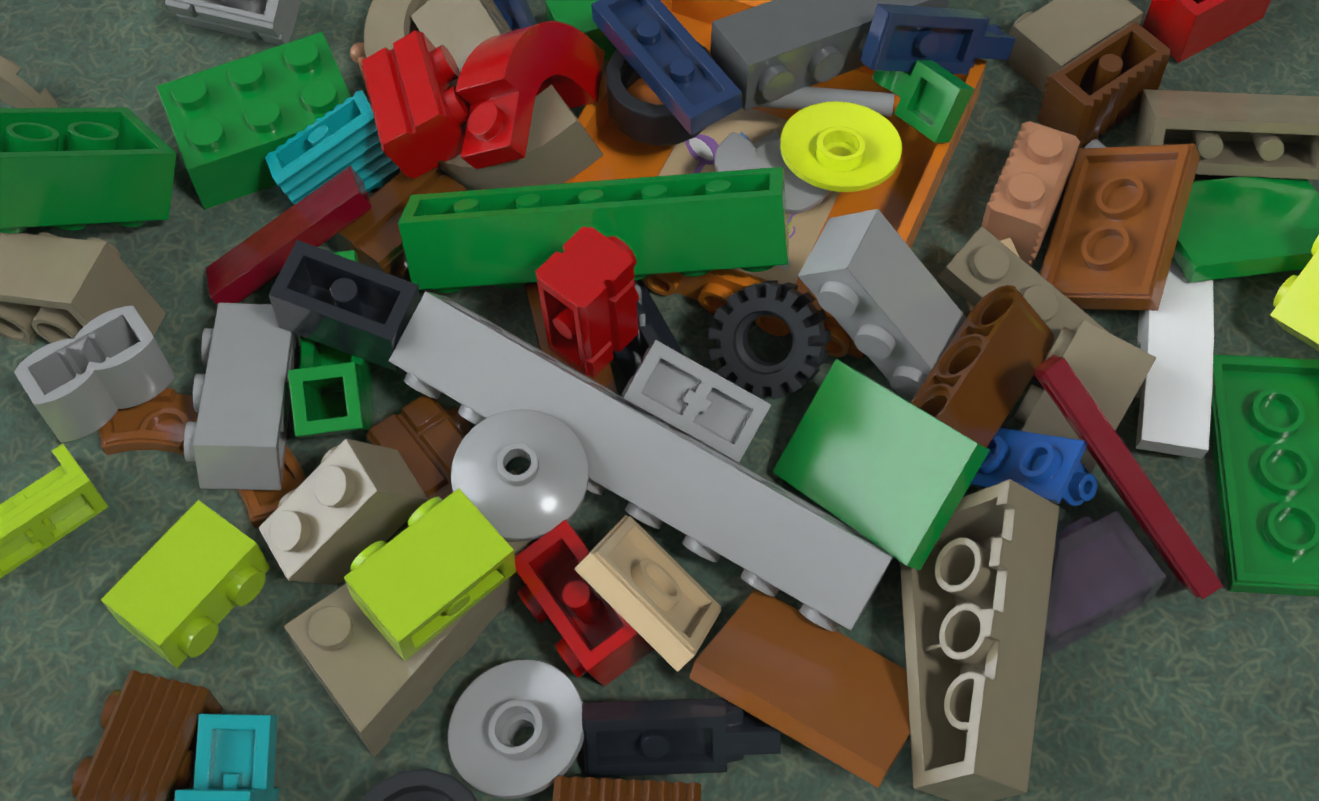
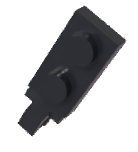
[582,698,781,777]

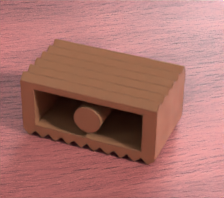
[982,121,1080,266]

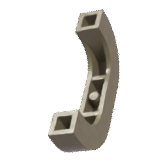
[364,0,604,191]

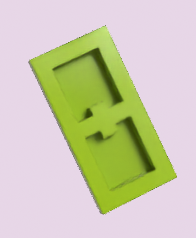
[0,444,108,579]

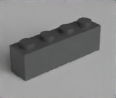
[710,0,949,110]

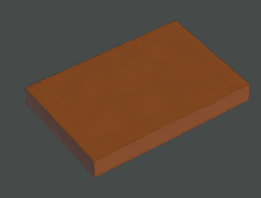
[1040,144,1200,311]
[689,589,910,788]

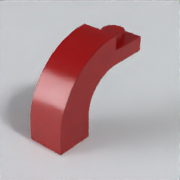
[455,21,605,169]

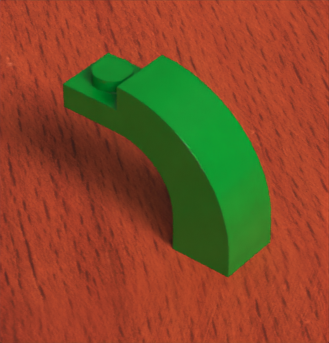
[288,250,374,438]

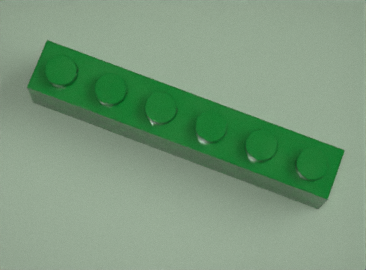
[398,167,789,293]

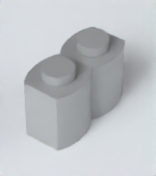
[14,306,175,442]

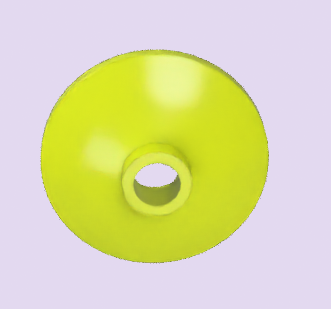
[780,101,902,192]

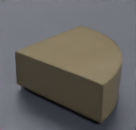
[0,56,59,108]

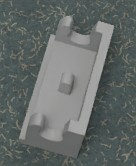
[621,340,771,462]

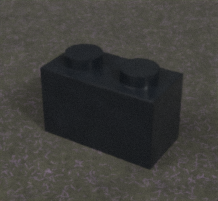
[269,240,420,372]

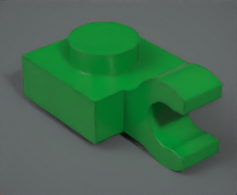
[872,60,974,143]

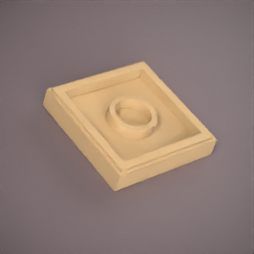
[574,515,722,672]

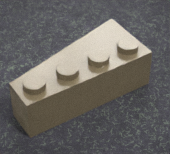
[0,232,166,345]
[284,470,540,758]
[900,479,1059,801]

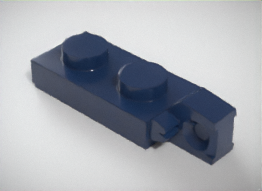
[860,4,1016,74]

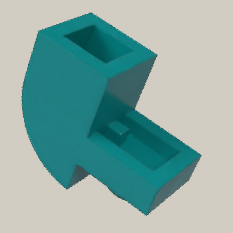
[175,714,280,801]

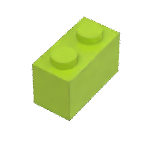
[344,488,516,661]
[101,500,270,669]

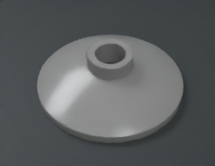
[451,409,589,541]
[448,660,584,799]

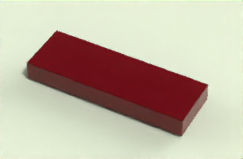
[206,165,372,305]

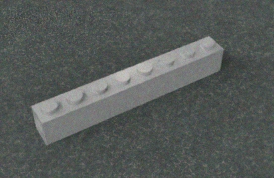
[389,291,893,632]

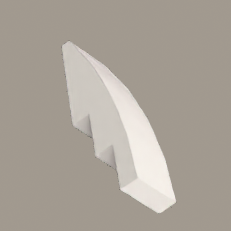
[1135,258,1214,459]

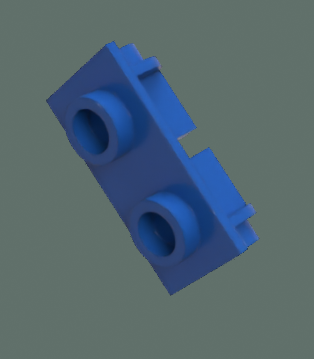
[969,428,1097,506]

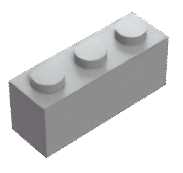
[798,209,966,399]
[184,303,299,490]

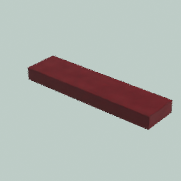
[1034,355,1223,600]

